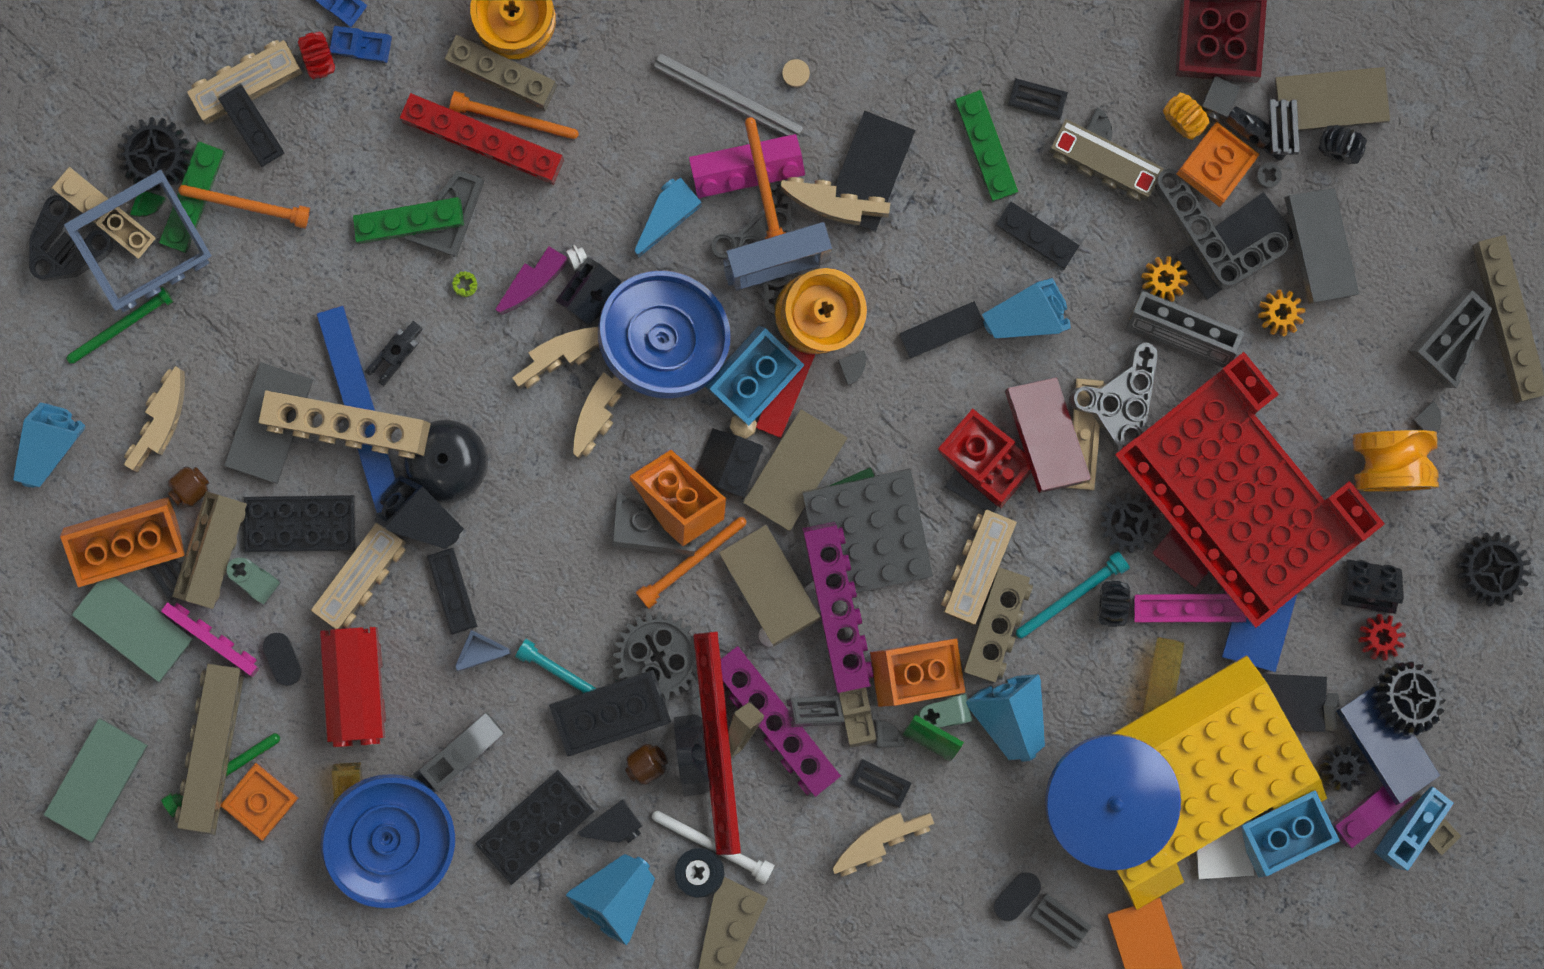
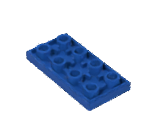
[1221,594,1297,672]

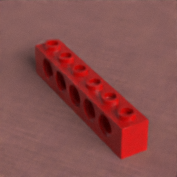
[400,93,564,185]

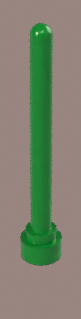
[161,733,280,818]

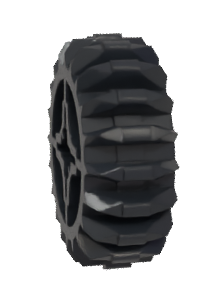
[117,117,192,192]
[1455,532,1531,607]
[1371,661,1446,736]

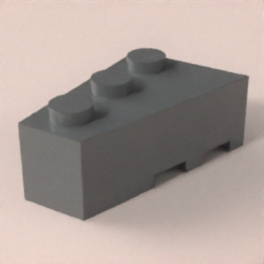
[1408,290,1492,388]

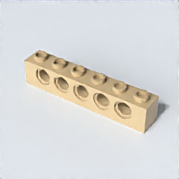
[259,390,430,459]

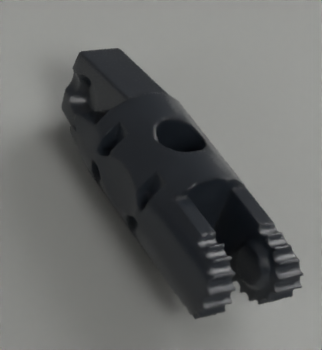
[1225,106,1291,161]
[364,321,423,387]

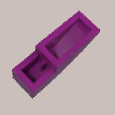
[495,246,569,315]

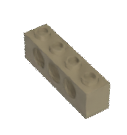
[445,35,557,111]
[963,567,1033,683]

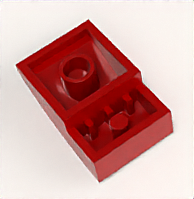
[938,408,1032,509]

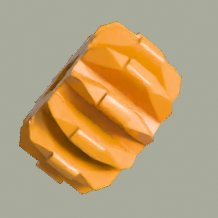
[1163,93,1210,140]
[1141,256,1188,302]
[1257,290,1305,337]

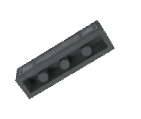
[1127,291,1245,368]

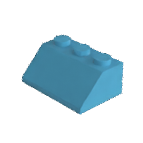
[705,325,804,426]
[1241,790,1340,878]

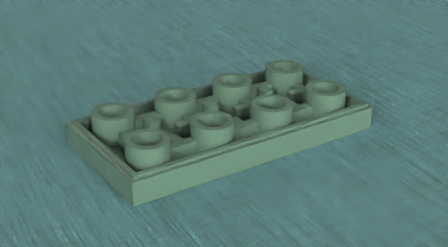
[72,577,194,682]
[44,718,148,842]

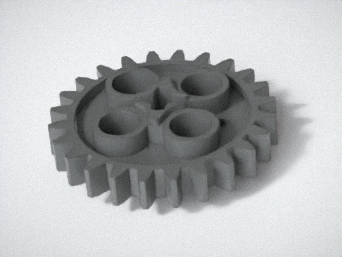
[613,612,697,700]

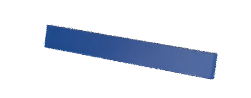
[317,306,396,513]

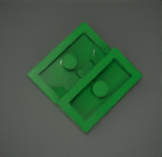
[902,715,964,761]

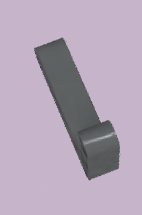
[1155,168,1288,289]

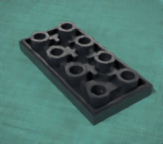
[835,110,915,233]
[1174,192,1293,301]
[244,495,356,552]
[1215,671,1327,732]
[475,770,595,885]

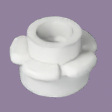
[565,245,587,271]

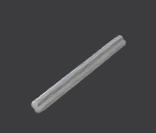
[654,54,803,138]

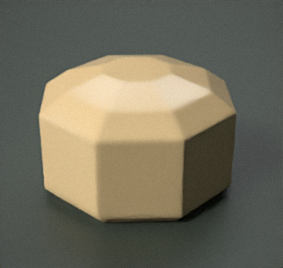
[730,415,757,439]

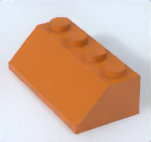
[60,497,185,588]

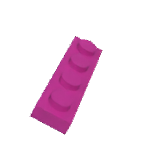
[1135,594,1246,623]
[161,602,259,677]

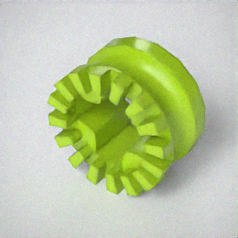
[452,271,477,297]

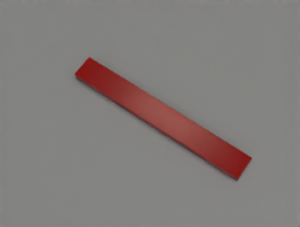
[693,632,741,855]

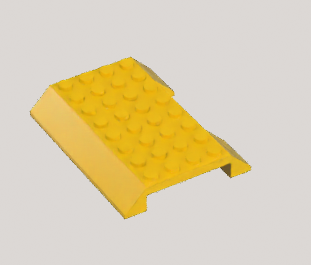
[1112,655,1327,910]

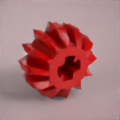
[298,31,335,79]
[1358,614,1406,661]

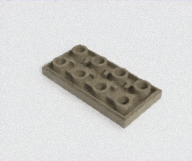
[1275,67,1390,132]
[743,409,848,531]
[719,525,821,647]

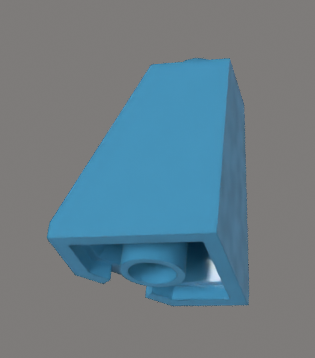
[982,278,1071,338]
[13,402,85,488]
[966,674,1045,762]
[566,854,655,945]

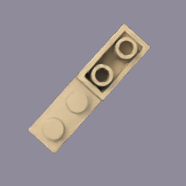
[51,167,156,259]
[781,177,890,226]
[512,327,599,389]
[124,366,185,472]
[573,372,625,459]
[832,812,934,877]

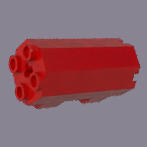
[320,627,386,747]

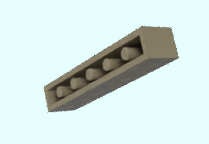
[1472,235,1544,404]
[175,664,245,835]

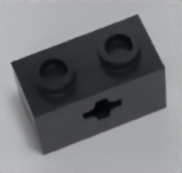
[555,257,622,326]

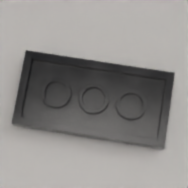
[549,670,671,757]

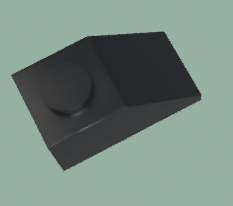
[578,799,643,843]

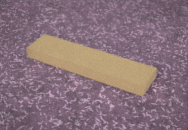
[1066,379,1104,491]

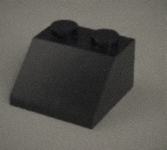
[696,428,764,499]

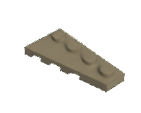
[699,876,768,969]

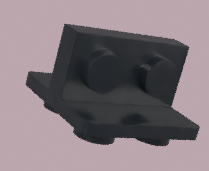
[1341,560,1404,614]

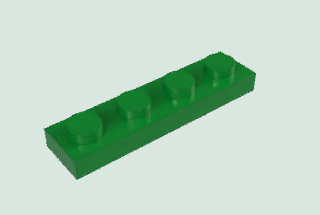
[955,90,1018,202]
[159,141,225,253]
[353,197,464,244]

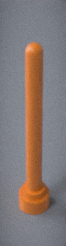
[449,91,579,139]
[745,117,786,239]
[178,185,310,229]
[635,517,747,609]

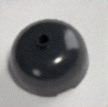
[404,420,488,503]

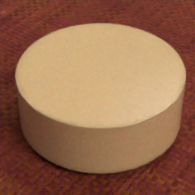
[782,59,810,88]

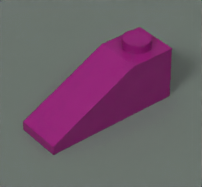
[1332,785,1413,848]

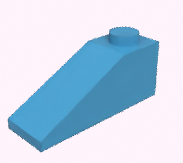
[634,177,702,258]
[1374,786,1454,871]

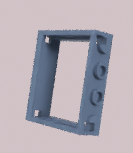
[64,170,212,312]
[723,222,832,291]

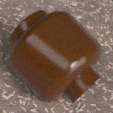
[167,466,210,507]
[625,744,668,785]

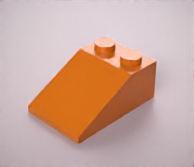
[630,450,726,546]
[870,638,966,707]

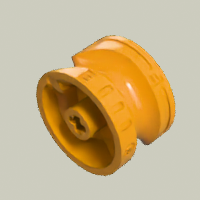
[470,0,556,60]
[775,268,867,355]
[1353,430,1439,492]

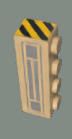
[187,40,303,125]
[941,510,1017,625]
[311,524,407,629]

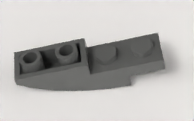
[410,712,505,792]

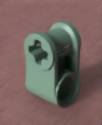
[227,557,281,605]
[917,694,973,728]

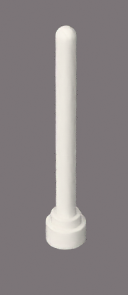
[652,811,775,885]

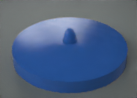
[598,271,730,399]
[1045,734,1181,870]
[321,774,455,908]

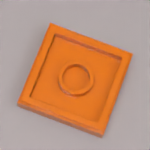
[221,763,299,841]

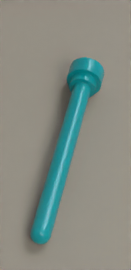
[1015,550,1130,639]
[515,638,596,693]

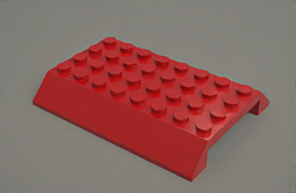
[1115,352,1385,628]

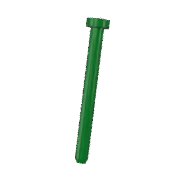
[66,286,174,364]

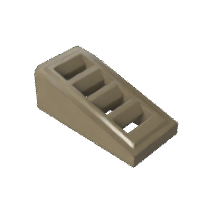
[728,703,764,759]

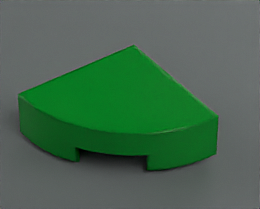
[130,191,166,217]

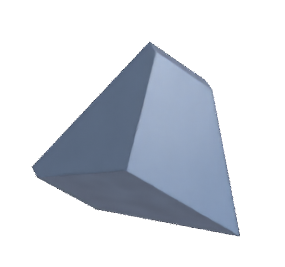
[455,630,512,671]

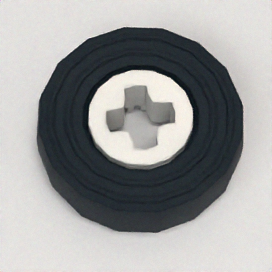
[675,848,724,898]

